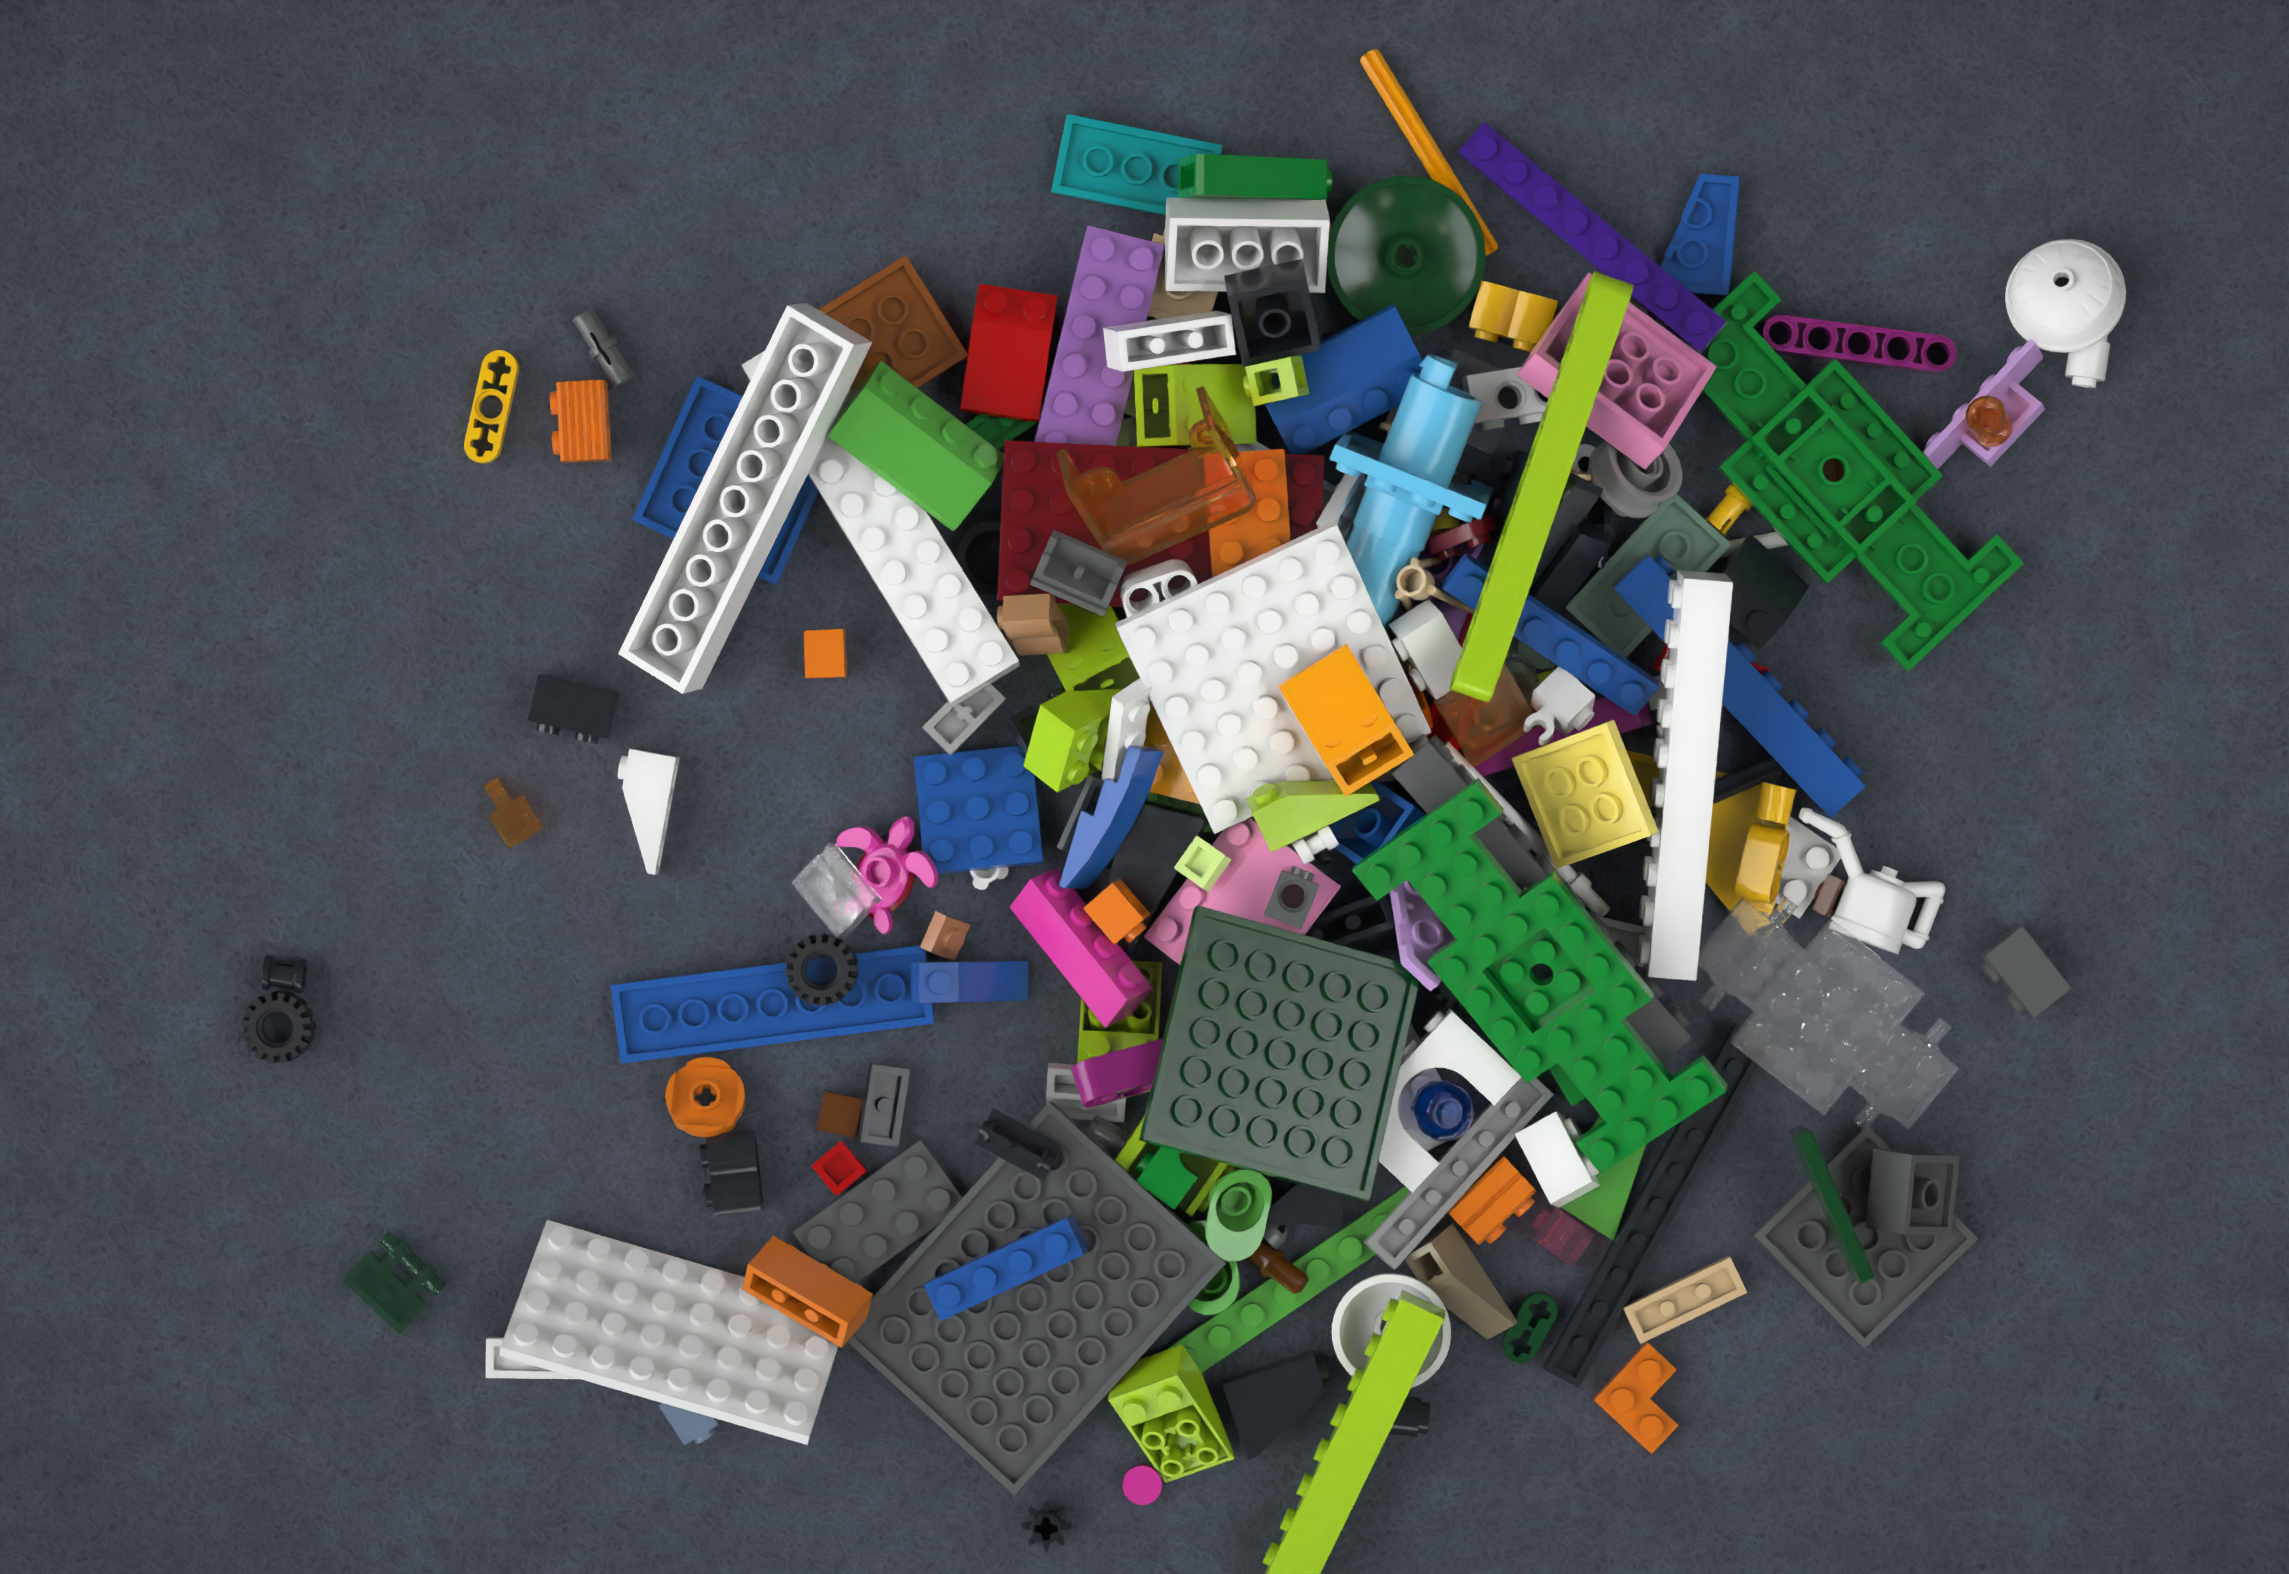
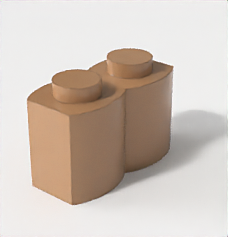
[997,593,1069,656]

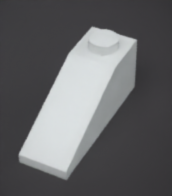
[618,749,680,875]

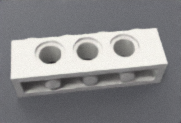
[1462,367,1547,431]

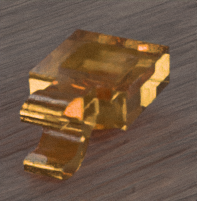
[484,776,544,849]

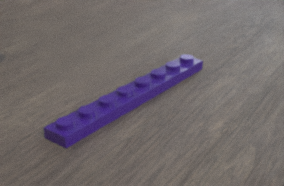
[1458,122,1727,354]

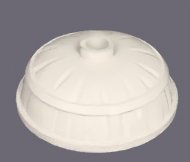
[2005,239,2126,353]
[1332,1273,1451,1388]

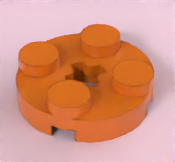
[665,1057,746,1137]

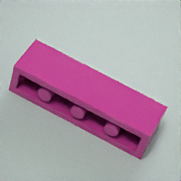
[1010,868,1153,1028]

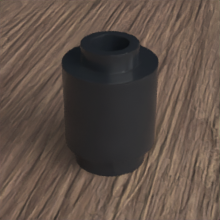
[1389,1396,1430,1437]

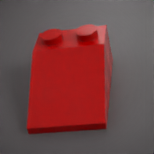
[960,284,1058,423]

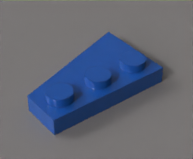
[1660,174,1741,297]

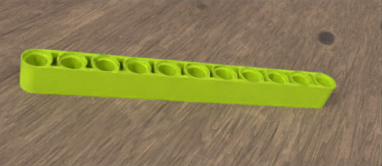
[1449,271,1634,703]

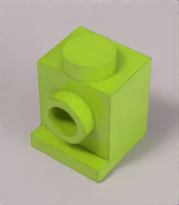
[1243,355,1309,406]

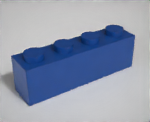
[924,1213,1090,1321]

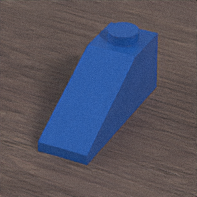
[910,961,1028,1003]

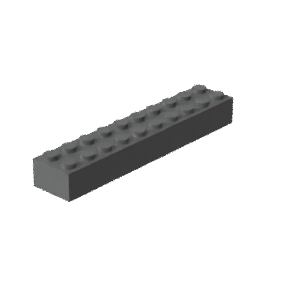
[1390,734,1691,1063]

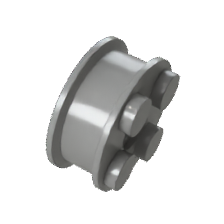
[1588,441,1682,518]

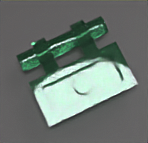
[342,1231,447,1335]

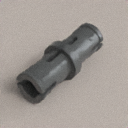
[572,308,635,388]

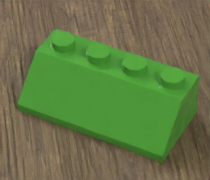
[826,361,1004,531]

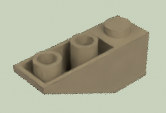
[1404,1223,1518,1340]

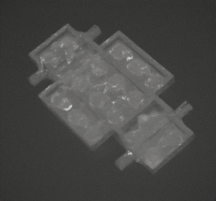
[1698,896,1959,1129]

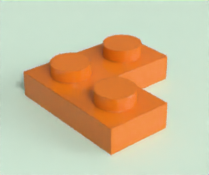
[1593,1341,1679,1454]

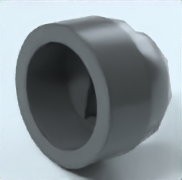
[1262,1220,1288,1250]

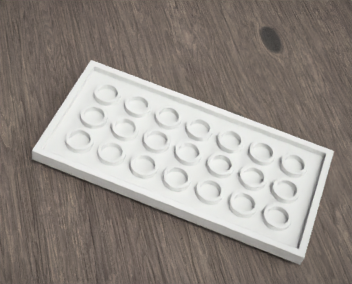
[499,1220,838,1445]

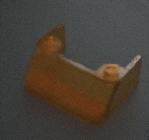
[1057,386,1256,565]

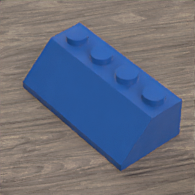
[1265,304,1423,455]

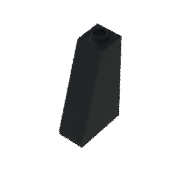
[1477,452,1603,590]
[1108,800,1209,952]

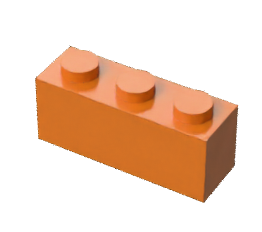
[742,1236,873,1348]

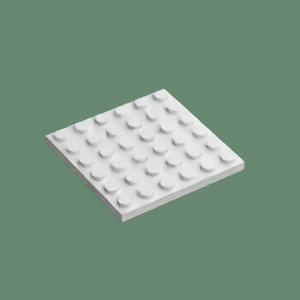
[1115,521,1432,834]

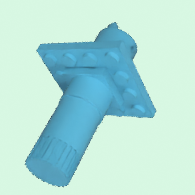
[1330,354,1494,635]

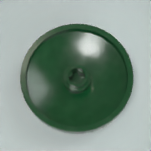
[1327,176,1486,335]

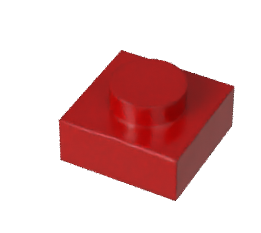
[811,1140,867,1196]

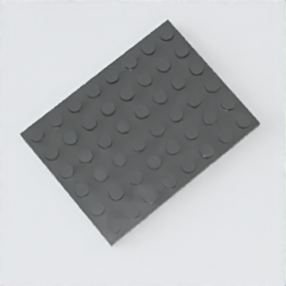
[847,1101,1227,1496]

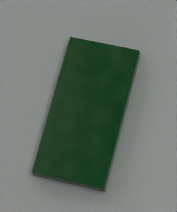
[1788,1125,1875,1284]

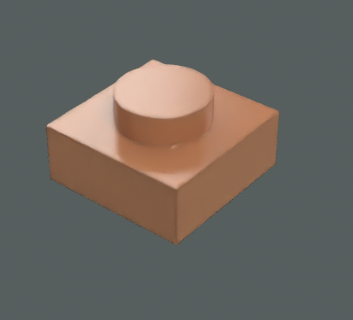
[920,911,970,961]

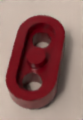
[1425,514,1497,561]

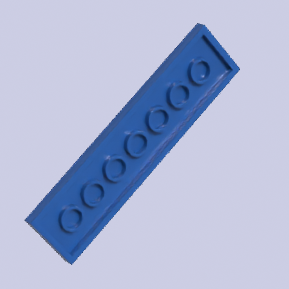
[611,945,935,1063]

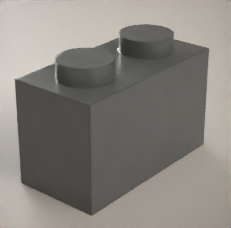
[1980,925,2072,1018]

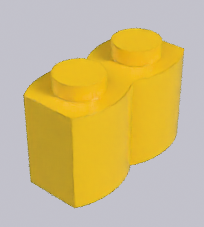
[1468,280,1558,353]

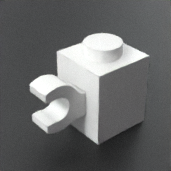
[1523,666,1596,746]

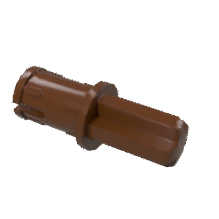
[1247,1241,1309,1294]

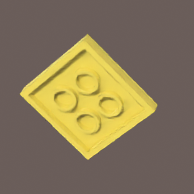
[1511,720,1659,869]

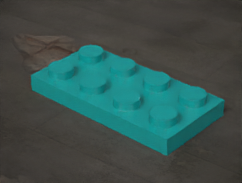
[1051,114,1222,216]

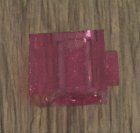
[1530,1205,1595,1267]

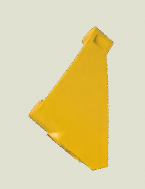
[1626,750,1796,933]

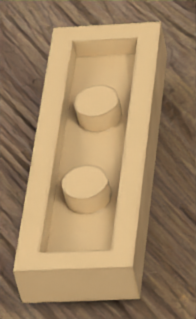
[1623,1255,1747,1344]

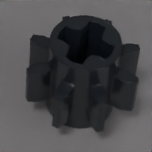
[1022,1500,1071,1552]

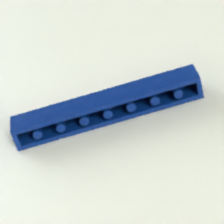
[1611,553,1865,819]

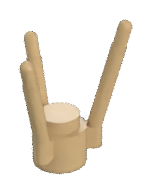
[1395,557,1475,614]

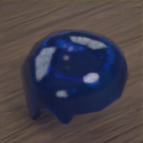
[1411,1080,1474,1141]

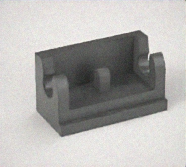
[1030,530,1127,617]

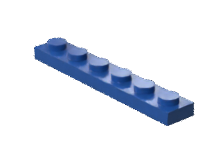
[1442,553,1659,716]

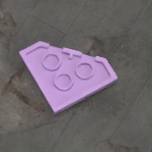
[1390,880,1455,991]

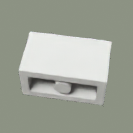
[1388,599,1462,700]
[1515,1112,1600,1208]

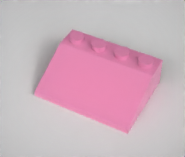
[1516,273,1717,469]
[1144,818,1341,965]

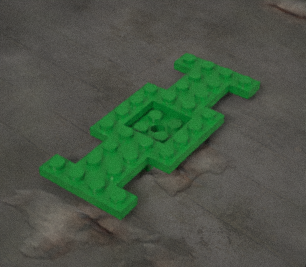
[1680,271,2024,672]
[1352,778,1728,1174]

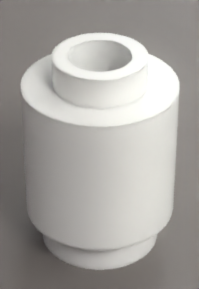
[2065,335,2110,388]

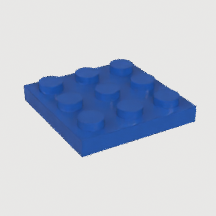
[914,746,1044,874]

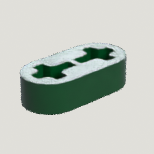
[1502,1292,1558,1363]

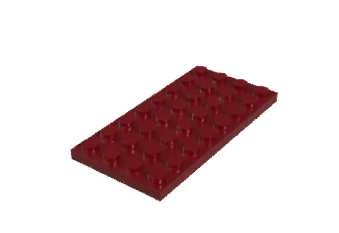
[997,440,1324,607]

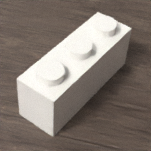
[1103,311,1236,372]

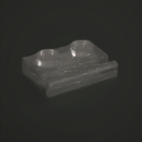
[791,842,882,940]

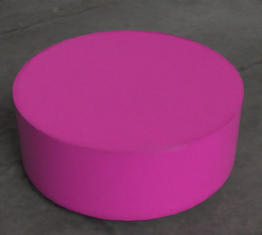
[1123,1464,1162,1505]

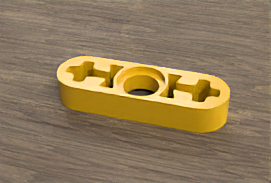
[464,350,519,464]

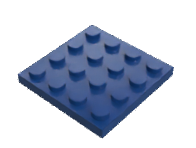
[632,376,819,585]

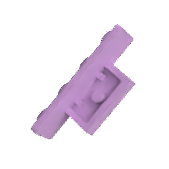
[1923,339,2045,469]

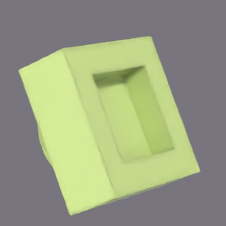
[1174,835,1231,892]

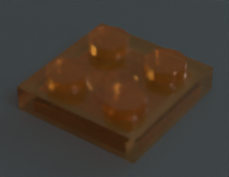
[1433,663,1538,768]

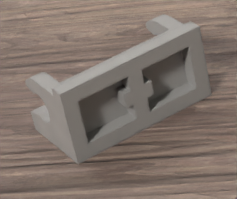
[922,684,1006,755]

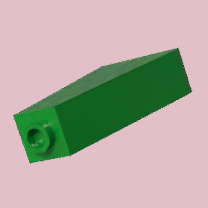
[1178,154,1332,200]

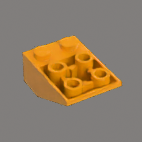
[1278,644,1414,797]

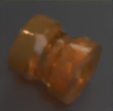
[1966,396,2012,447]

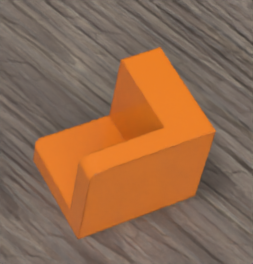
[804,629,847,678]

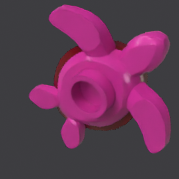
[836,816,938,934]

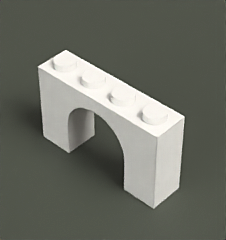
[1379,1009,1521,1193]

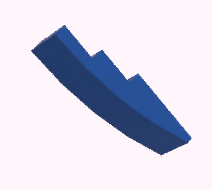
[1059,746,1164,889]

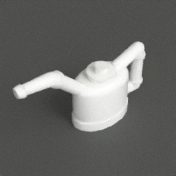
[1799,807,1946,954]

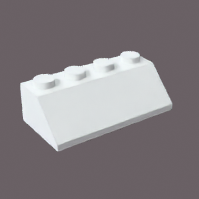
[1165,198,1330,293]

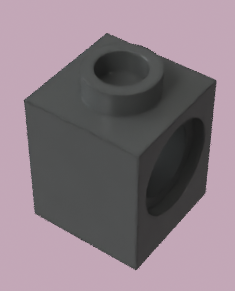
[1264,865,1319,930]

